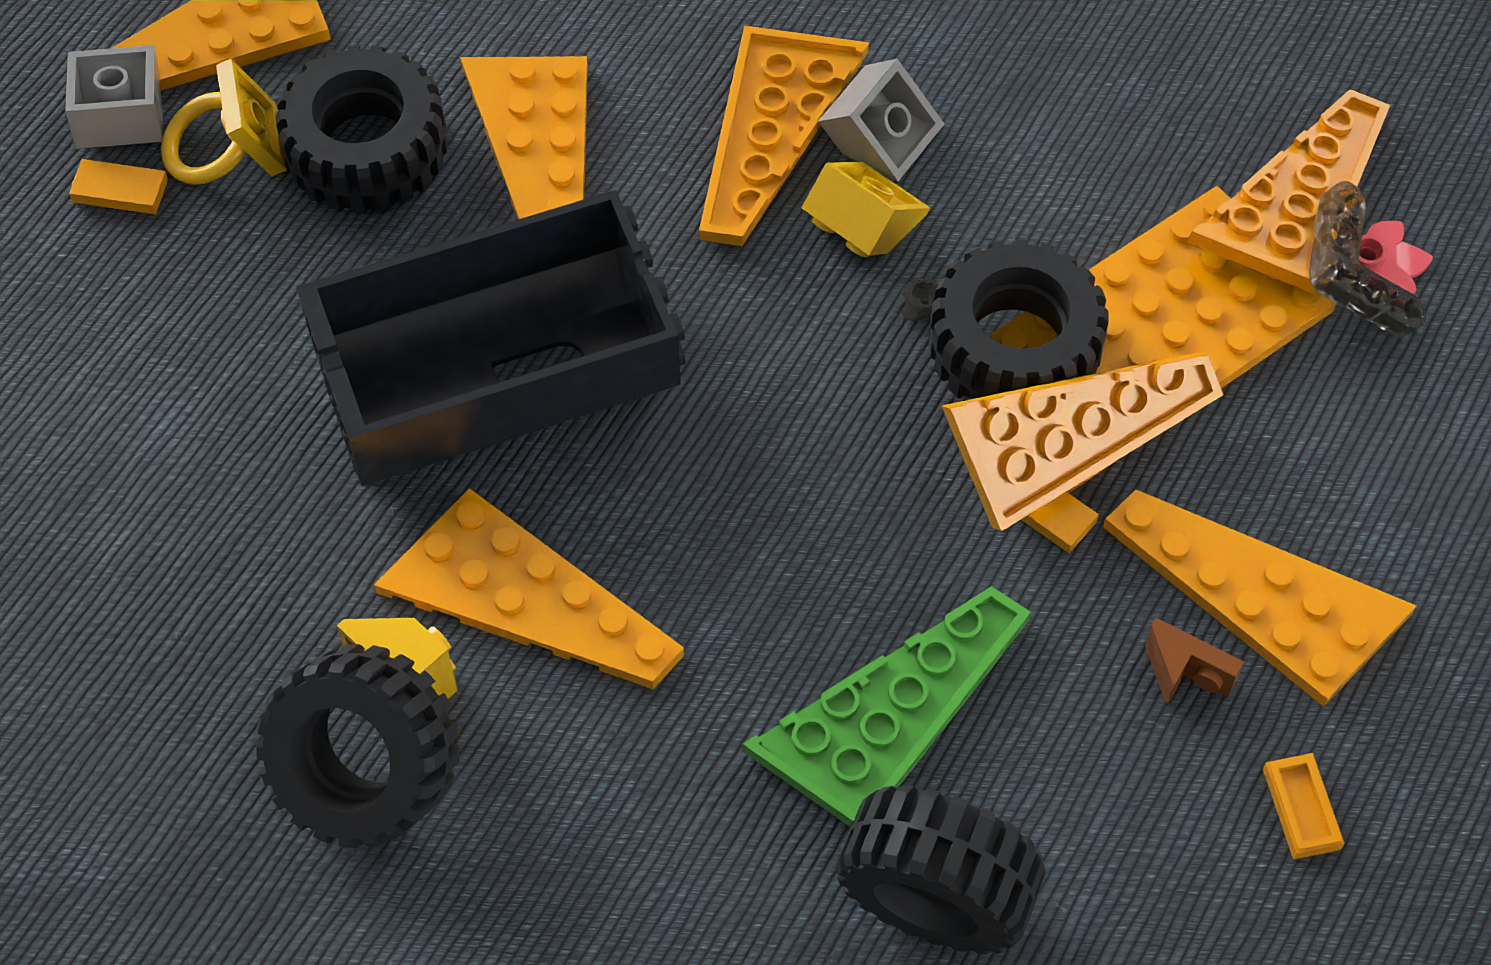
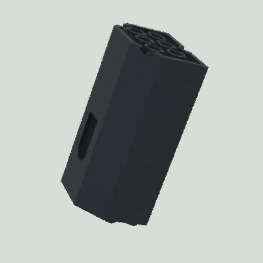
[296,190,686,486]

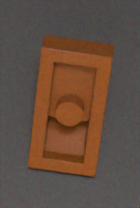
[1145,618,1244,704]

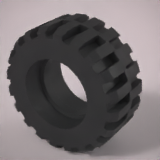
[276,45,448,213]
[929,239,1109,400]
[255,644,460,849]
[836,786,1046,955]

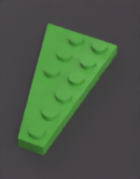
[742,586,1031,827]

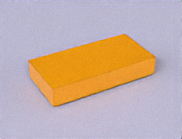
[69,159,168,215]
[1021,492,1099,553]
[1263,753,1344,860]

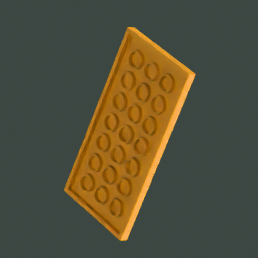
[988,186,1337,493]

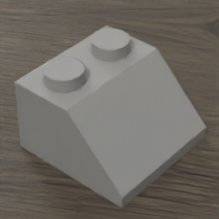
[65,45,163,149]
[818,59,945,182]

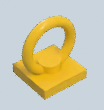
[161,59,287,185]

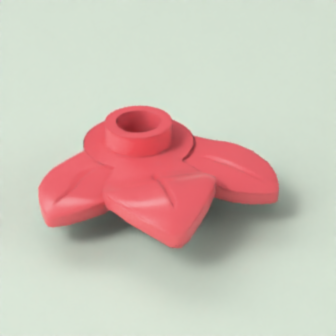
[1344,221,1433,297]

